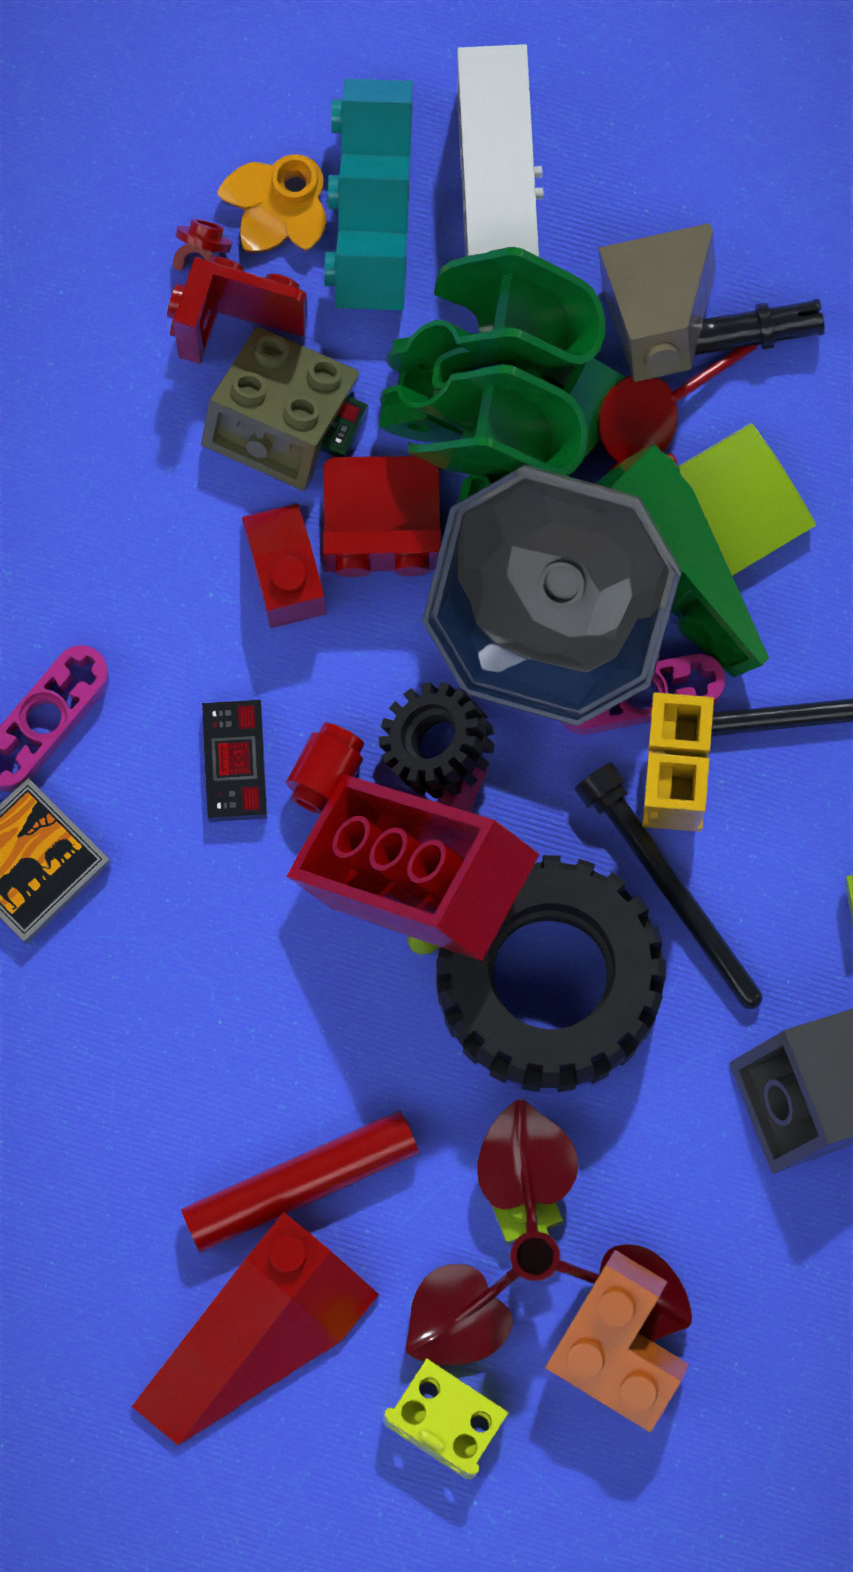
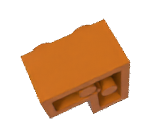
[545,1250,689,1433]

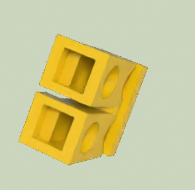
[642,692,714,832]

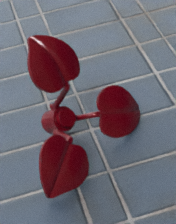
[405,1099,692,1365]

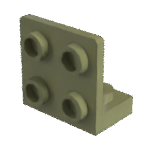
[200,327,359,491]

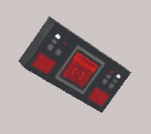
[202,700,267,822]

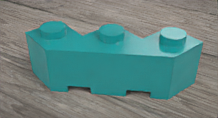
[324,79,413,310]

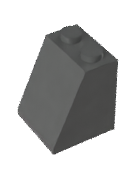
[729,1009,853,1174]

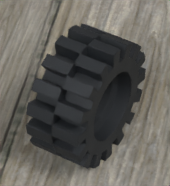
[379,682,495,798]

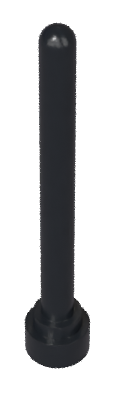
[574,762,763,1009]

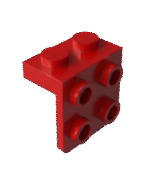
[167,257,308,364]
[323,456,441,577]

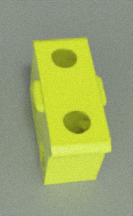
[383,1359,509,1479]

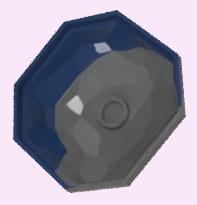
[422,465,682,726]

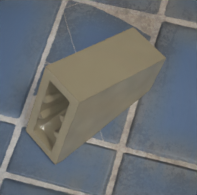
[598,223,716,382]

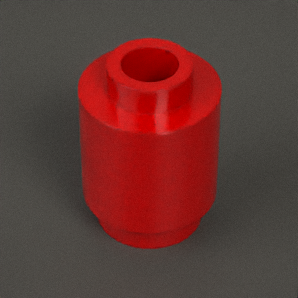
[286,722,365,814]

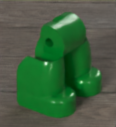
[379,247,605,475]

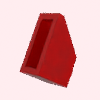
[242,503,326,629]

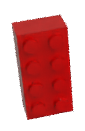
[286,774,540,961]

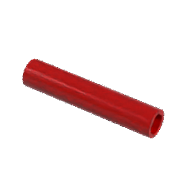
[180,1110,420,1253]

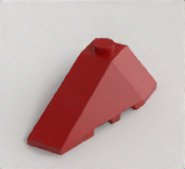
[131,1212,379,1446]

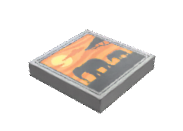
[0,778,111,945]

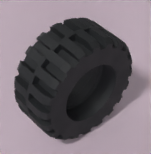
[436,855,666,1092]

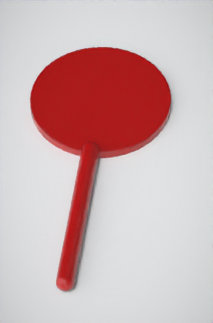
[597,345,759,462]

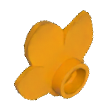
[217,154,327,253]

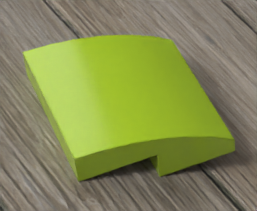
[678,423,816,576]

